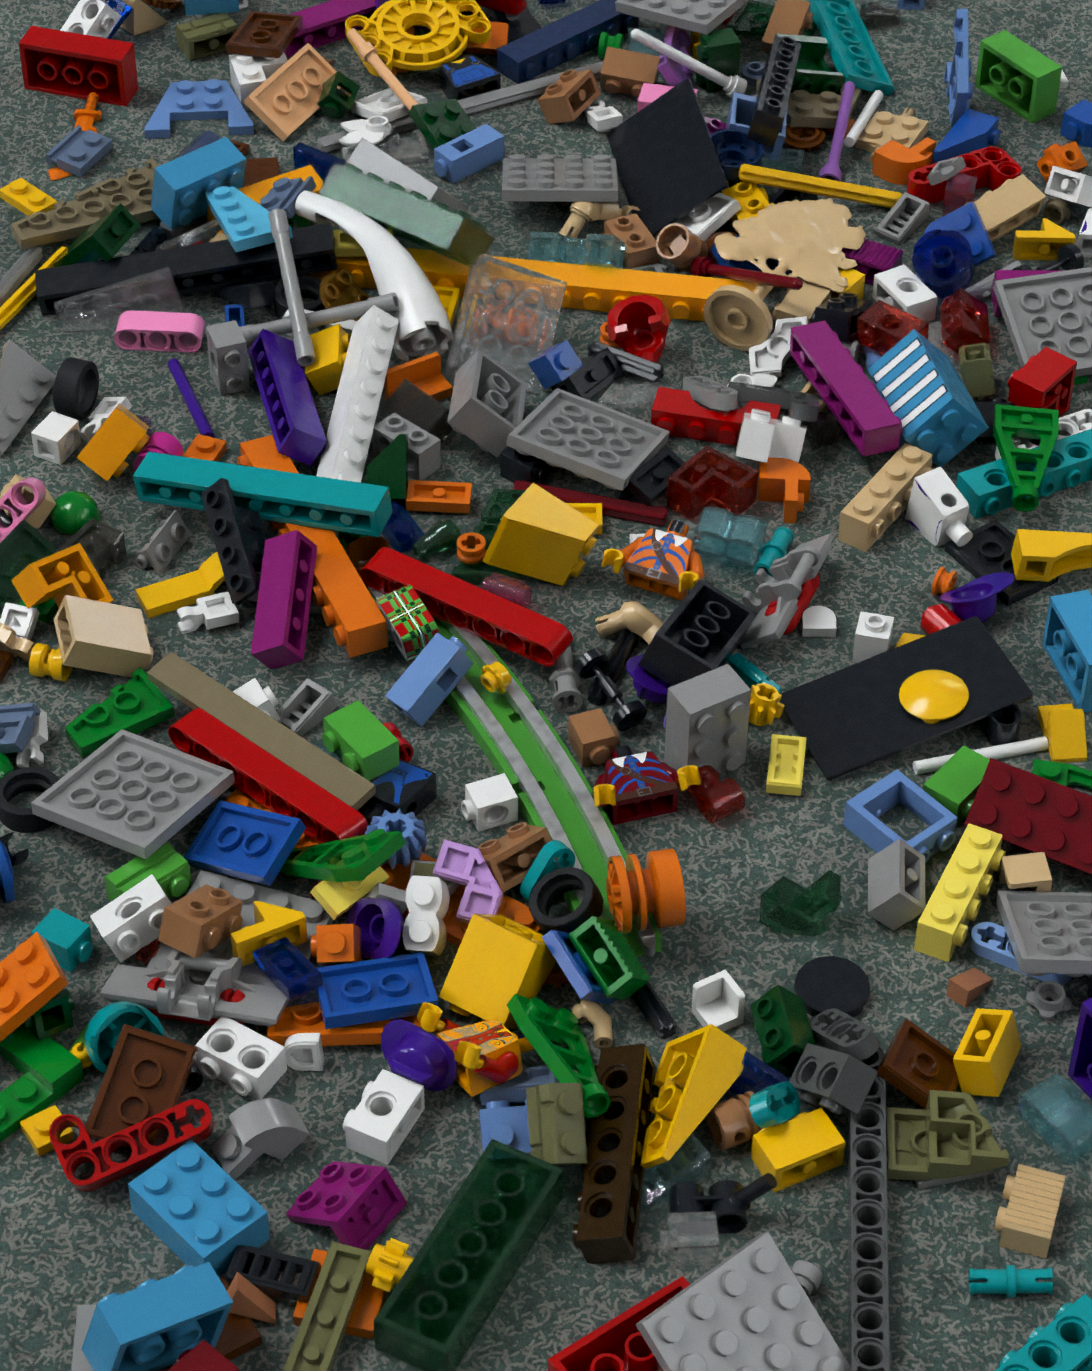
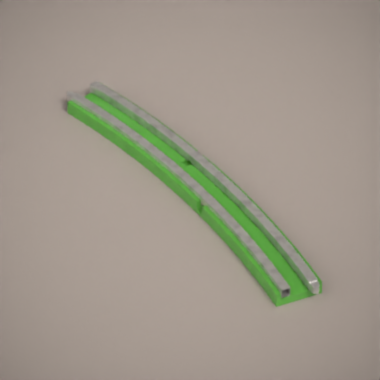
[368,587,662,956]

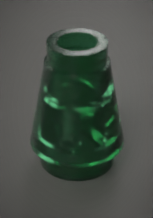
[412,519,461,562]

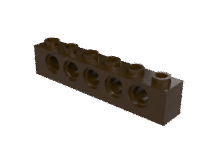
[573,1043,656,1264]

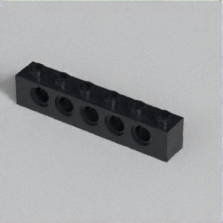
[746,35,801,148]

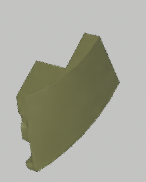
[886,1090,1009,1180]

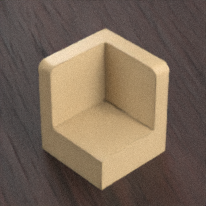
[999,852,1052,892]

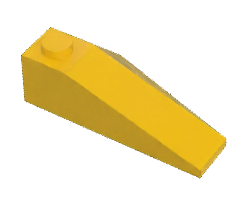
[640,1024,747,1169]

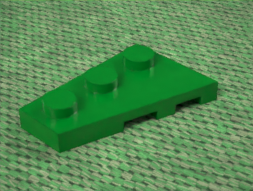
[65,667,174,758]

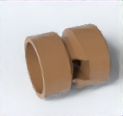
[656,223,708,273]

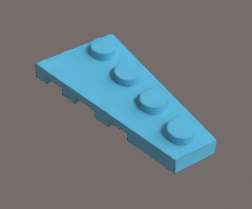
[205,186,293,252]

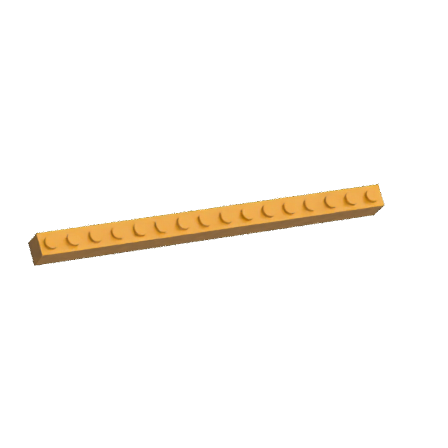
[305,247,758,322]

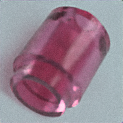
[481,572,532,608]

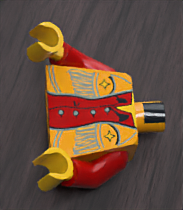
[417,1002,534,1097]

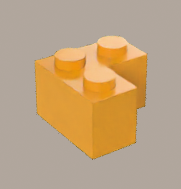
[77,403,150,481]
[11,543,113,609]

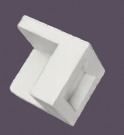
[691,969,745,1032]

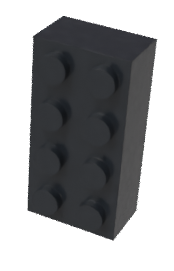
[638,579,757,686]

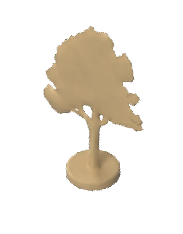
[703,198,866,351]

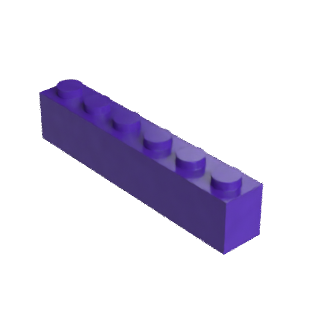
[248,329,327,466]

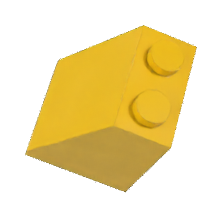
[482,483,599,586]
[439,913,557,1029]

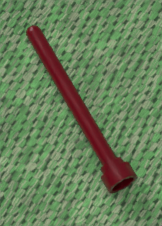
[690,256,803,290]

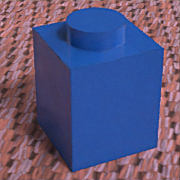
[528,340,583,389]

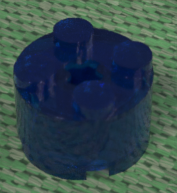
[912,229,975,298]

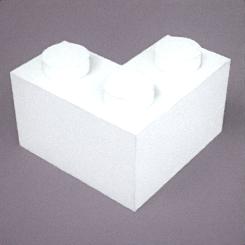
[229,52,288,111]
[736,409,807,463]

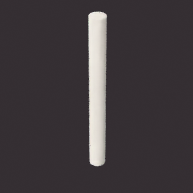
[844,90,884,147]
[913,736,1049,775]

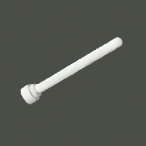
[631,29,747,98]

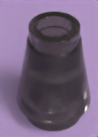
[860,2,901,29]

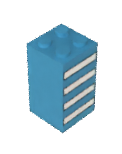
[867,329,989,467]

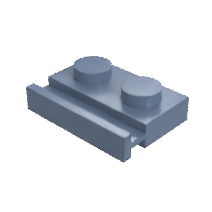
[46,125,112,177]
[259,176,316,219]
[0,703,41,753]

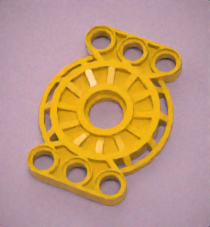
[345,0,491,77]

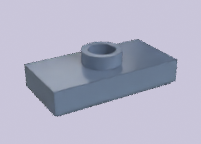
[480,1065,558,1106]

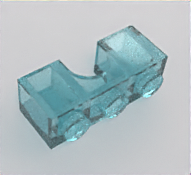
[528,231,625,269]

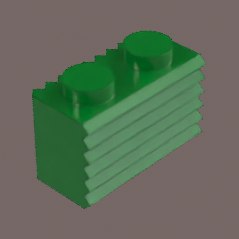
[568,916,650,1000]

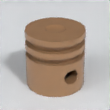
[705,1091,762,1151]

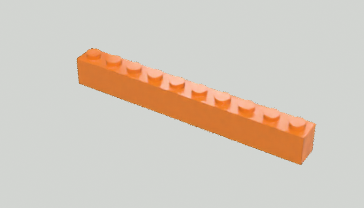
[237,434,388,658]

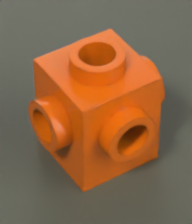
[1036,141,1089,183]

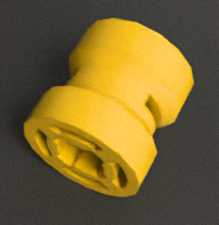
[29,643,72,682]

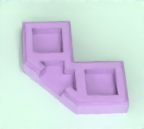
[433,840,504,924]

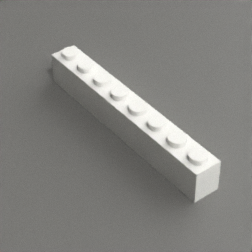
[316,305,399,483]

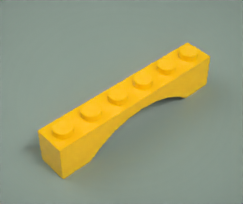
[1011,529,1092,582]

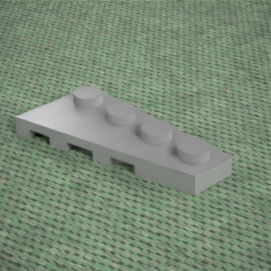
[0,339,56,457]

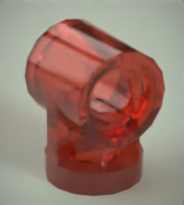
[687,765,745,824]

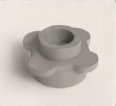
[1026,981,1072,1020]

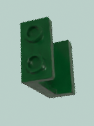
[776,33,845,95]
[53,203,141,267]

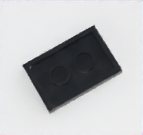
[945,520,1059,606]

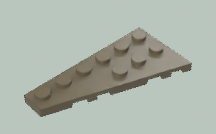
[11,158,159,250]

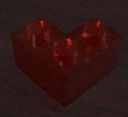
[667,445,758,520]

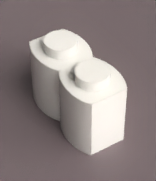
[403,876,450,956]

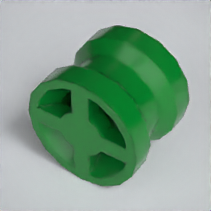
[598,32,624,59]

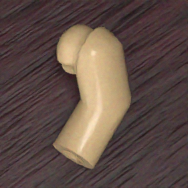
[572,1000,613,1048]

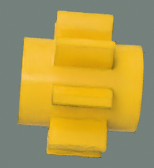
[749,683,784,726]
[365,1238,415,1293]

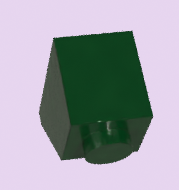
[361,434,408,499]

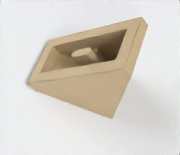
[118,0,168,36]

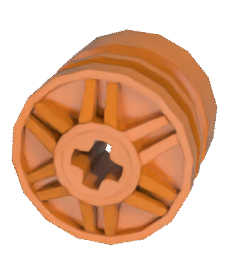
[606,848,686,934]

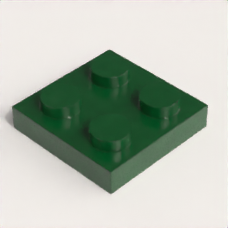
[409,99,476,150]

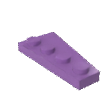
[657,26,695,89]

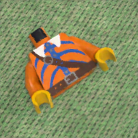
[601,520,705,600]

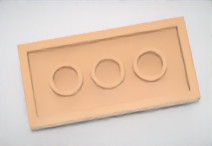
[243,43,341,142]

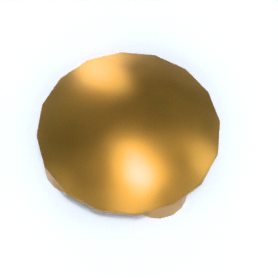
[319,270,371,321]

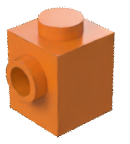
[311,924,362,966]

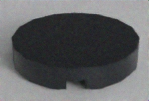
[794,956,870,1017]

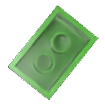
[975,30,1062,124]

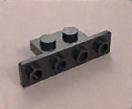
[201,478,266,605]

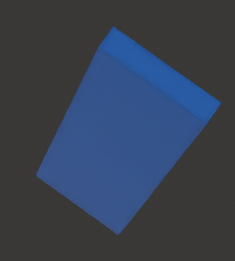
[225,304,245,327]

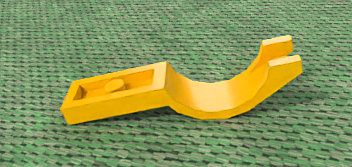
[135,552,225,618]

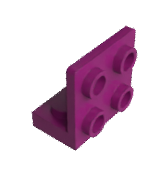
[286,1161,407,1250]

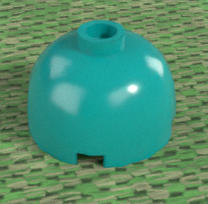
[85,1001,164,1074]

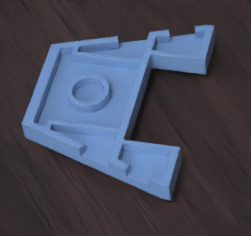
[944,9,973,126]
[144,79,254,139]

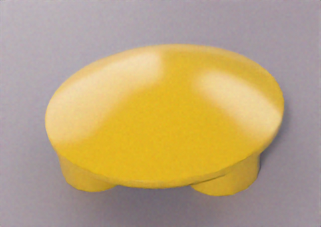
[899,670,969,724]

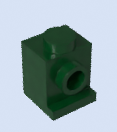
[317,71,360,119]

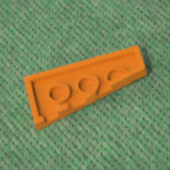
[267,1002,421,1047]

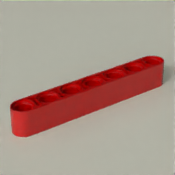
[360,547,573,667]
[168,708,369,844]

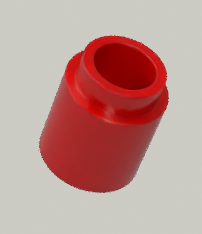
[920,604,962,635]

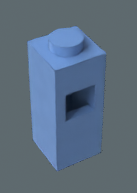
[434,124,504,184]
[385,632,474,727]

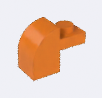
[872,137,936,185]
[758,457,811,524]

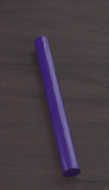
[167,359,215,438]

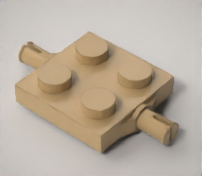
[856,107,929,165]

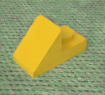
[1013,218,1075,260]
[1037,703,1087,763]
[231,901,307,967]

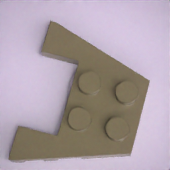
[756,79,863,129]

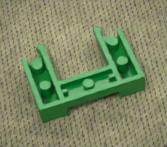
[0,1026,84,1142]

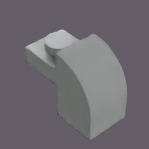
[211,1098,310,1178]

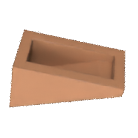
[947,967,993,1008]
[227,1272,276,1324]

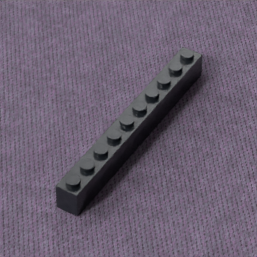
[35,223,338,316]

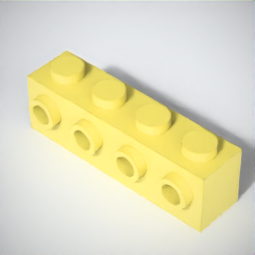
[914,823,1006,962]

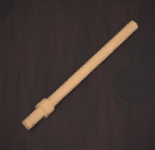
[346,28,418,111]

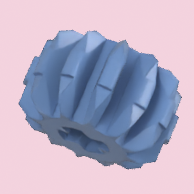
[365,808,427,870]

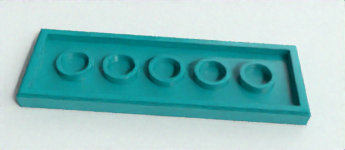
[806,0,895,96]

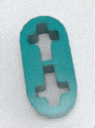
[520,840,575,903]
[749,1081,800,1129]

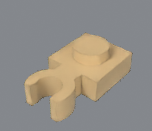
[0,623,35,662]

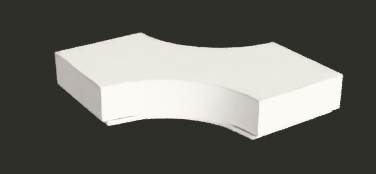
[748,316,808,377]

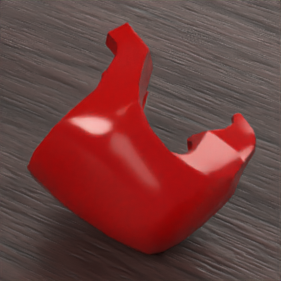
[607,294,671,363]

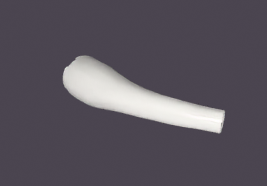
[295,190,454,361]

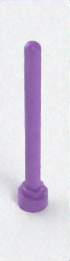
[819,81,855,181]

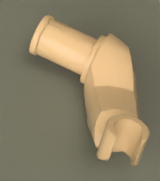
[558,202,640,244]
[595,601,664,644]

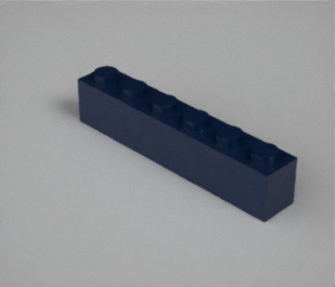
[497,0,639,84]

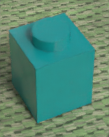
[31,908,93,973]

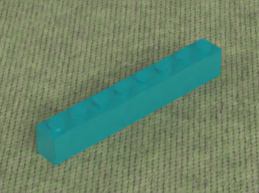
[133,452,393,537]

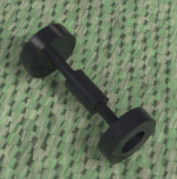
[1013,243,1084,271]
[574,648,647,731]

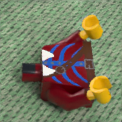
[592,746,701,825]

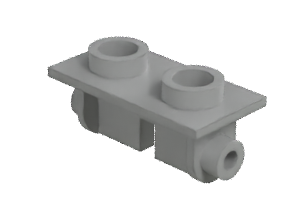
[135,510,190,575]

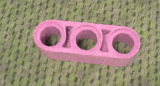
[114,310,205,352]
[0,477,46,548]

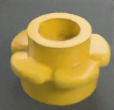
[480,661,512,694]

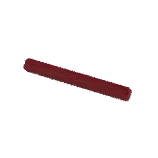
[512,480,668,526]

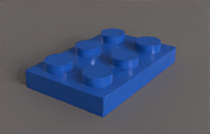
[184,800,306,886]
[312,952,439,1029]

